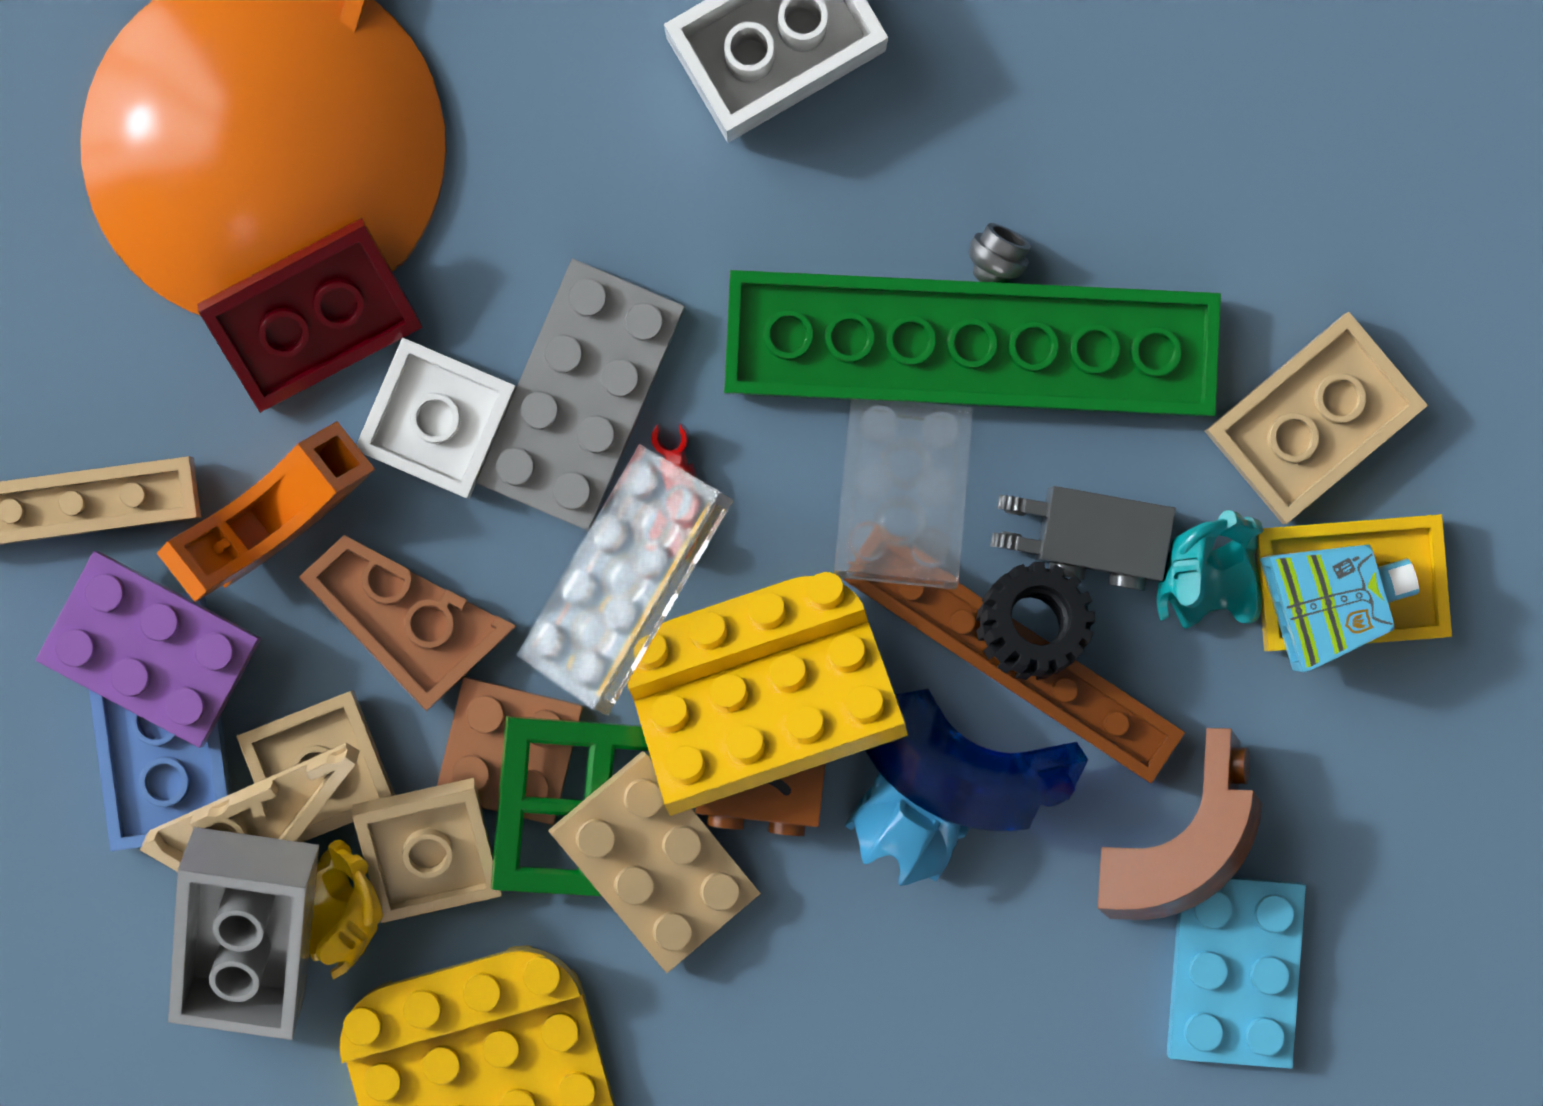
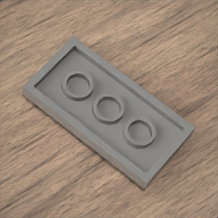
[476,258,685,531]

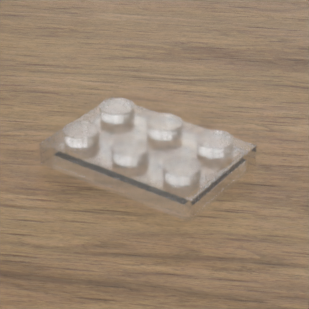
[834,399,973,590]

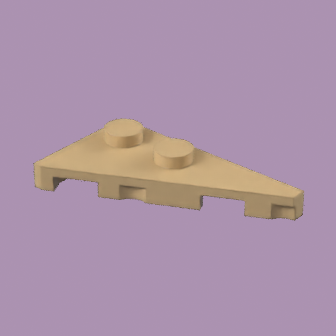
[140,743,360,872]

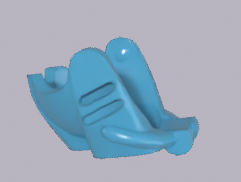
[845,754,972,886]

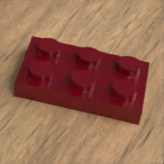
[197,218,423,413]

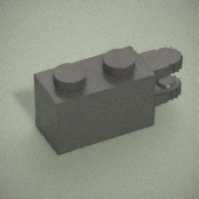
[990,486,1176,591]

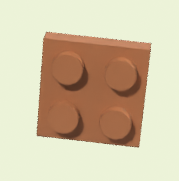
[437,677,584,825]

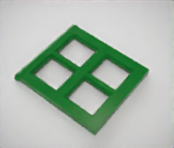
[491,716,649,896]

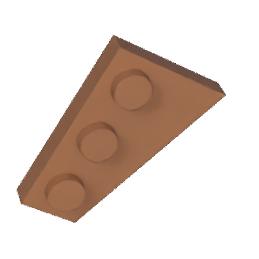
[299,535,516,712]

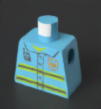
[1259,544,1419,672]

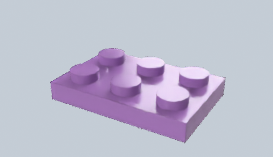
[35,551,262,748]

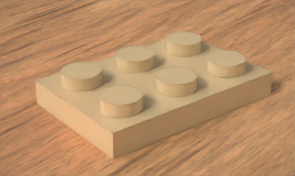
[1205,312,1428,524]
[548,751,761,974]

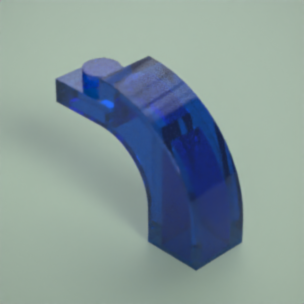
[865,689,1088,831]

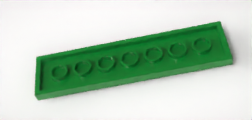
[724,270,1221,417]

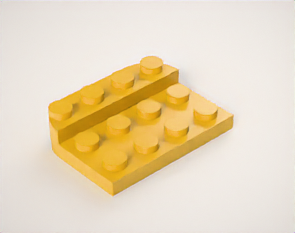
[627,572,908,816]
[339,945,616,1106]

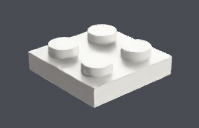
[356,337,516,499]

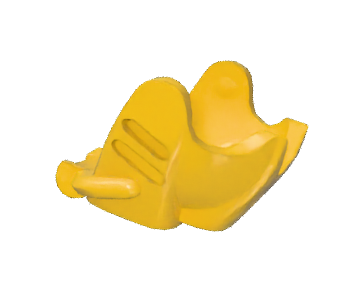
[309,839,383,980]

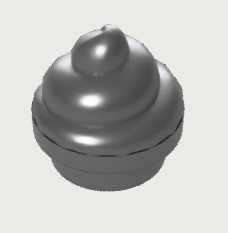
[969,223,1031,283]

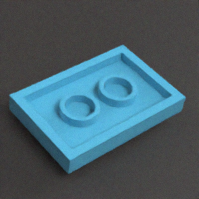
[1167,877,1306,1069]

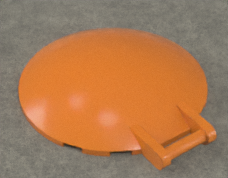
[81,0,447,316]

